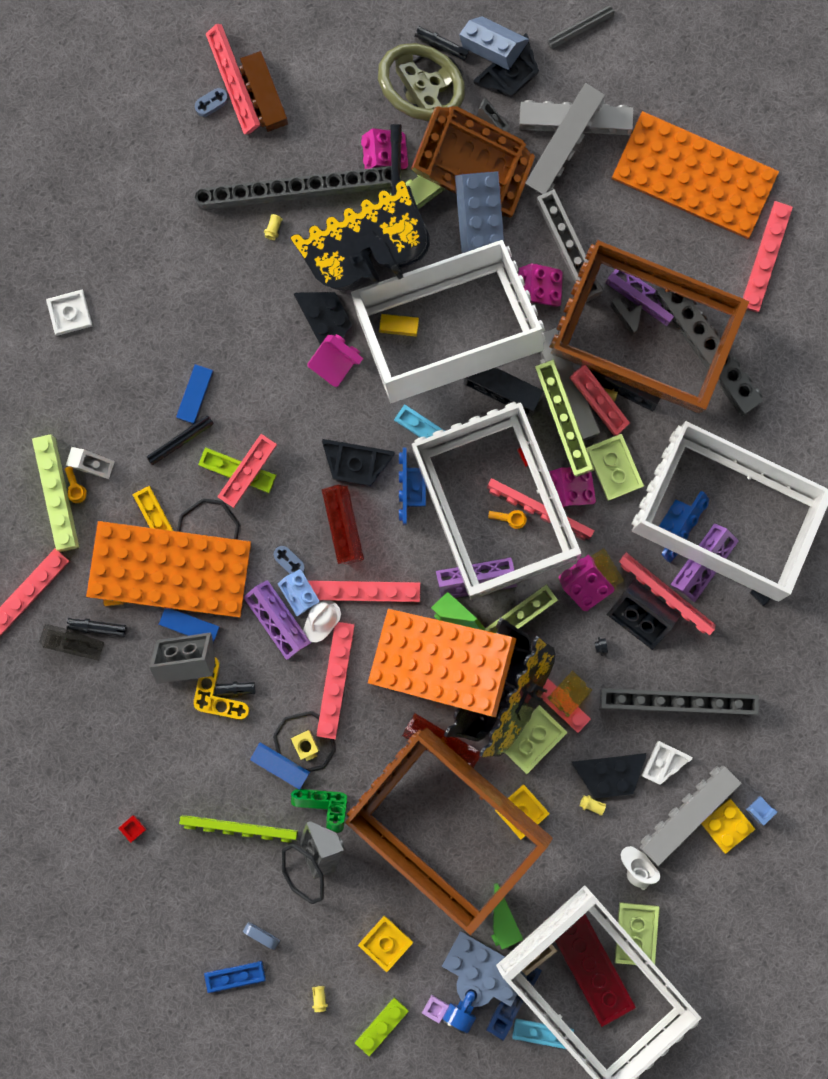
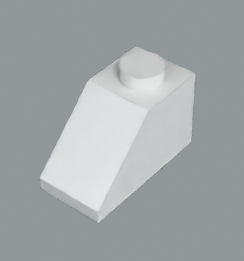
[66,447,115,479]

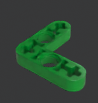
[291,789,347,833]

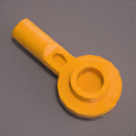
[65,467,87,503]
[488,510,526,529]

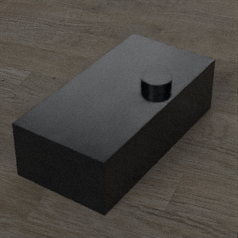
[463,367,544,417]

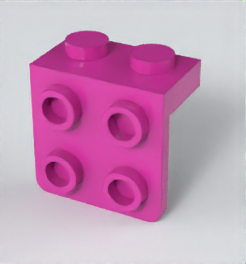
[361,128,408,169]
[518,263,562,307]
[307,334,363,387]
[549,467,596,508]
[558,554,614,611]

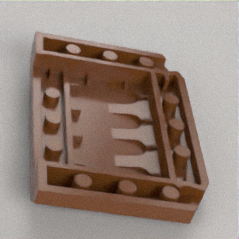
[411,106,535,218]

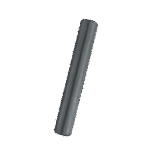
[548,6,615,49]

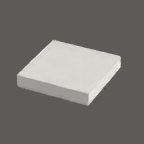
[46,289,93,336]

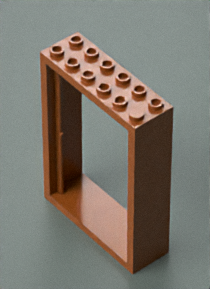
[549,240,750,414]
[345,728,553,936]

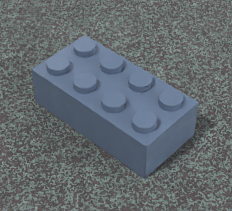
[455,172,504,253]

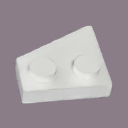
[642,741,693,785]

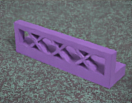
[606,269,674,326]
[670,523,738,602]
[436,558,517,598]
[243,580,311,660]

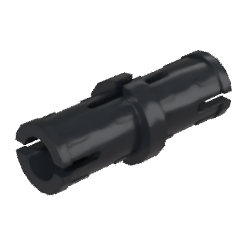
[216,681,256,697]

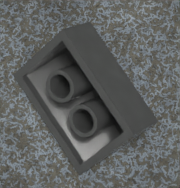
[149,632,215,684]
[299,822,345,879]

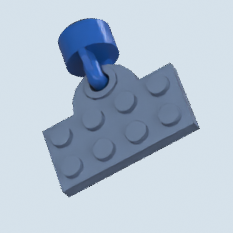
[442,931,527,1034]

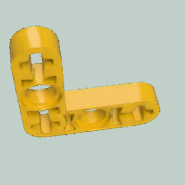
[194,657,249,719]

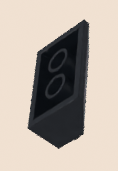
[606,580,680,650]

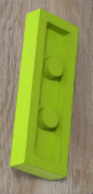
[355,997,409,1056]

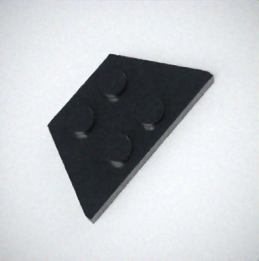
[473,33,539,98]
[294,292,353,345]
[322,439,395,487]
[571,753,647,799]

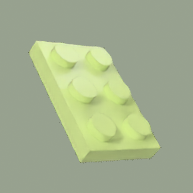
[586,434,644,501]
[505,705,567,774]
[615,902,659,965]

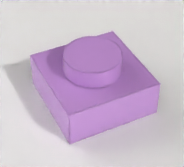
[422,995,449,1023]

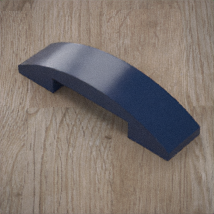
[486,968,542,1041]

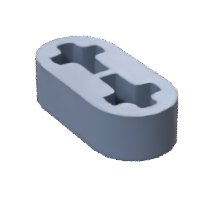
[195,88,228,117]
[273,546,305,574]
[243,922,280,950]

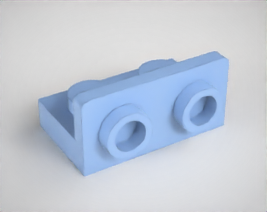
[278,569,319,616]

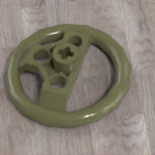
[378,43,465,121]

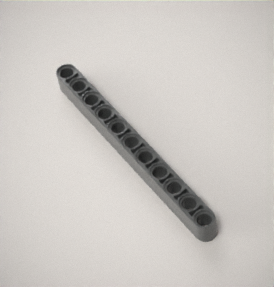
[194,166,391,210]

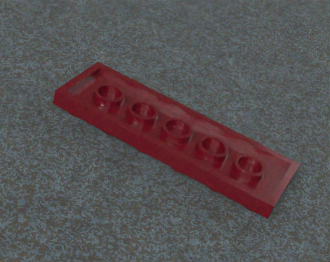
[544,914,636,1027]

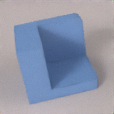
[746,796,777,825]

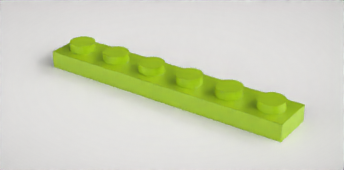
[179,815,298,843]

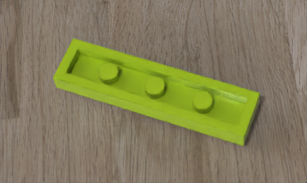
[198,447,276,494]

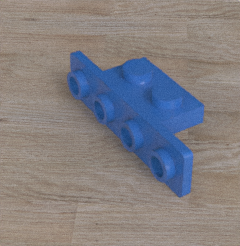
[399,447,426,526]
[658,491,709,563]

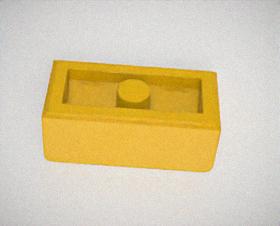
[379,314,419,337]

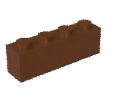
[239,51,288,132]

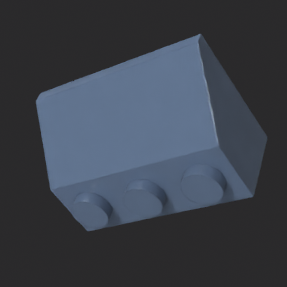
[459,16,529,70]

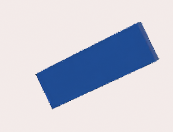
[176,364,213,424]
[159,608,220,644]
[250,742,310,790]
[204,961,266,993]

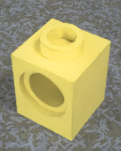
[291,730,319,761]

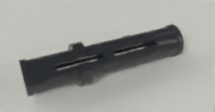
[414,26,470,61]
[66,618,127,637]

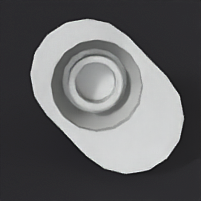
[303,600,341,642]
[621,846,660,890]

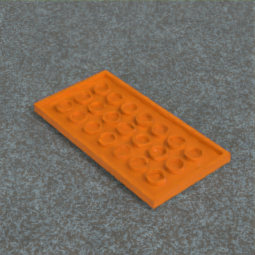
[611,111,779,239]
[86,521,251,618]
[368,609,516,717]

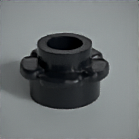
[595,637,608,656]

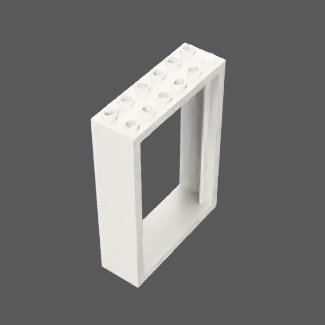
[351,240,546,403]
[412,402,581,600]
[632,421,828,602]
[496,885,702,1079]

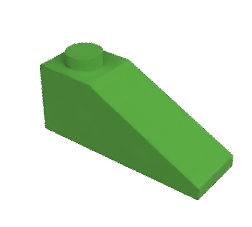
[431,592,486,631]
[491,883,523,949]

